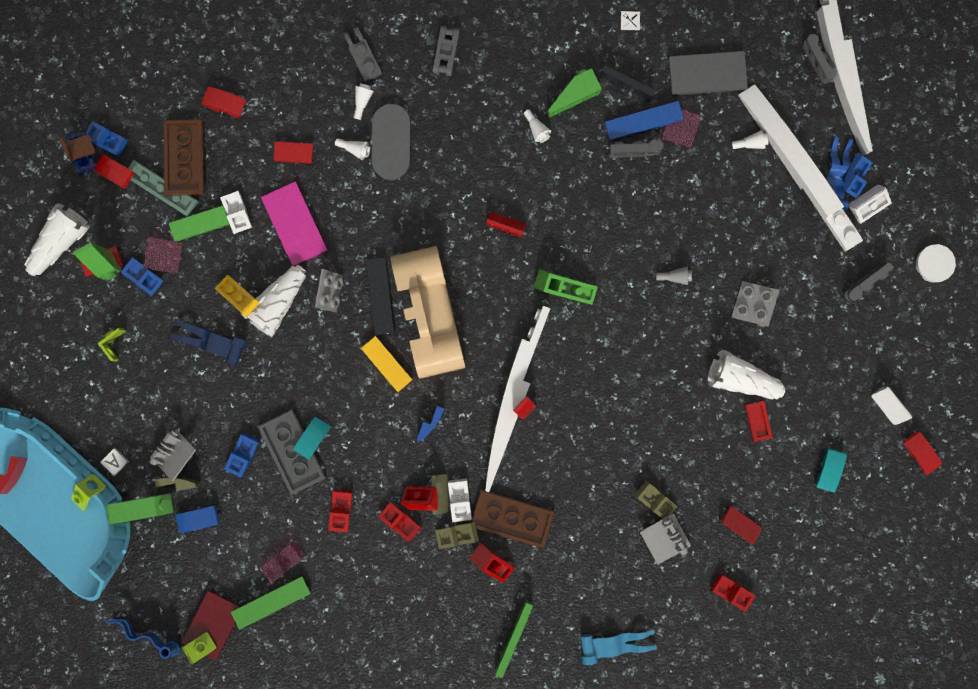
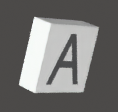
[100,448,129,476]

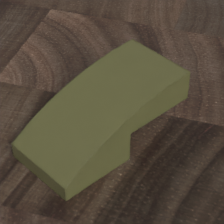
[155,477,200,491]
[634,481,677,519]
[435,522,479,549]

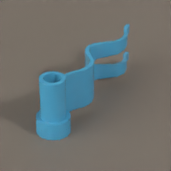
[581,630,657,665]

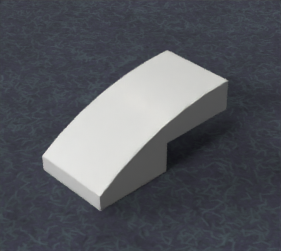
[220,191,252,234]
[448,478,472,522]

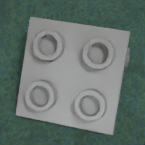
[315,269,343,313]
[732,281,780,327]
[149,430,196,481]
[640,513,691,565]

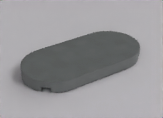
[372,104,411,180]

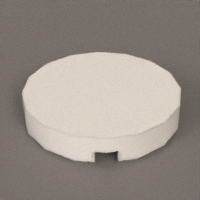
[916,244,956,282]

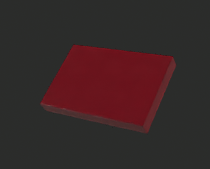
[182,590,241,661]

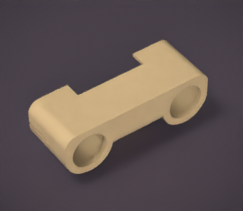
[391,246,466,379]

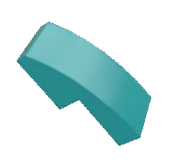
[293,416,332,460]
[815,448,847,493]

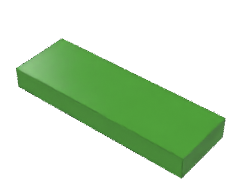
[169,206,230,242]

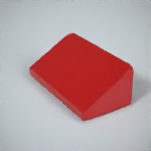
[486,212,526,237]
[400,486,438,511]
[720,505,762,545]

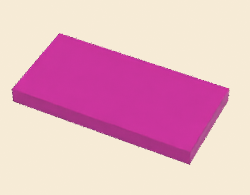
[261,182,328,266]

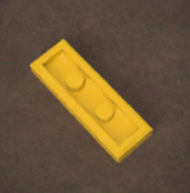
[215,275,259,317]
[361,336,412,392]

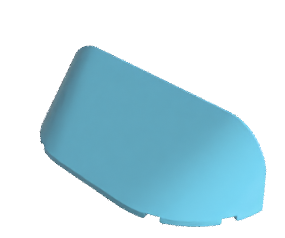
[0,408,130,601]

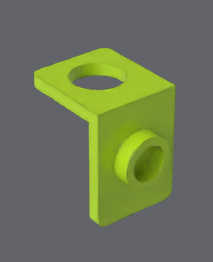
[98,328,126,362]
[71,474,106,511]
[182,632,216,664]

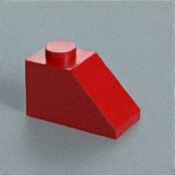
[469,543,515,583]

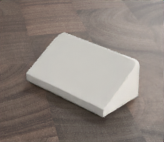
[848,185,892,224]
[871,387,912,425]

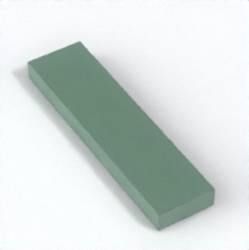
[128,160,199,217]

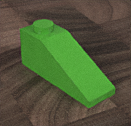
[547,68,602,118]
[73,243,121,280]
[534,269,598,305]
[106,493,173,524]

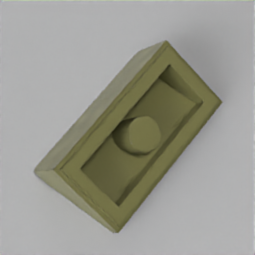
[431,474,448,515]

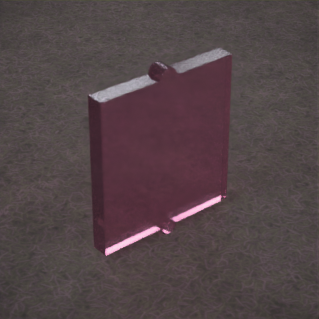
[661,110,701,148]
[143,237,183,274]

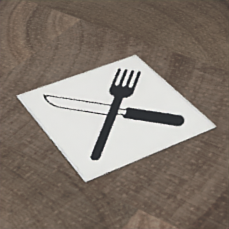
[621,11,640,30]

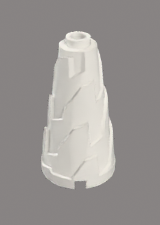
[24,203,90,276]
[241,265,306,337]
[708,350,785,400]

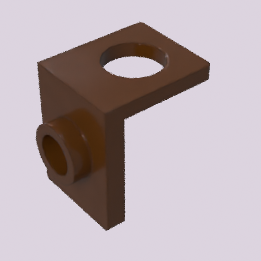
[59,135,96,161]

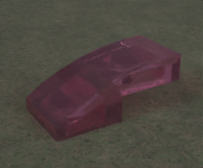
[260,542,304,584]

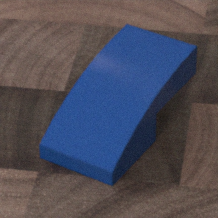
[84,121,128,157]
[843,153,873,198]
[121,257,163,296]
[417,406,445,441]
[224,432,260,478]
[176,505,220,533]

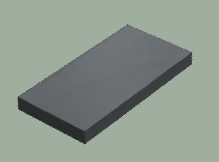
[668,51,748,96]
[258,409,326,495]

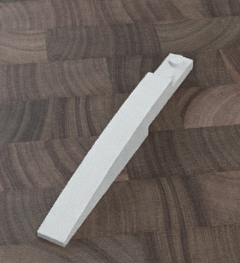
[817,0,872,156]
[738,85,863,251]
[485,306,550,492]

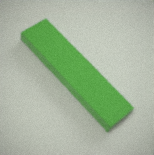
[231,576,311,630]
[495,599,533,678]

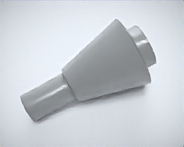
[656,266,692,285]

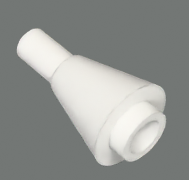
[354,83,374,120]
[524,109,551,143]
[732,130,768,149]
[335,138,370,160]

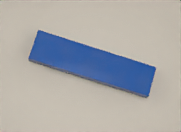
[605,101,684,141]

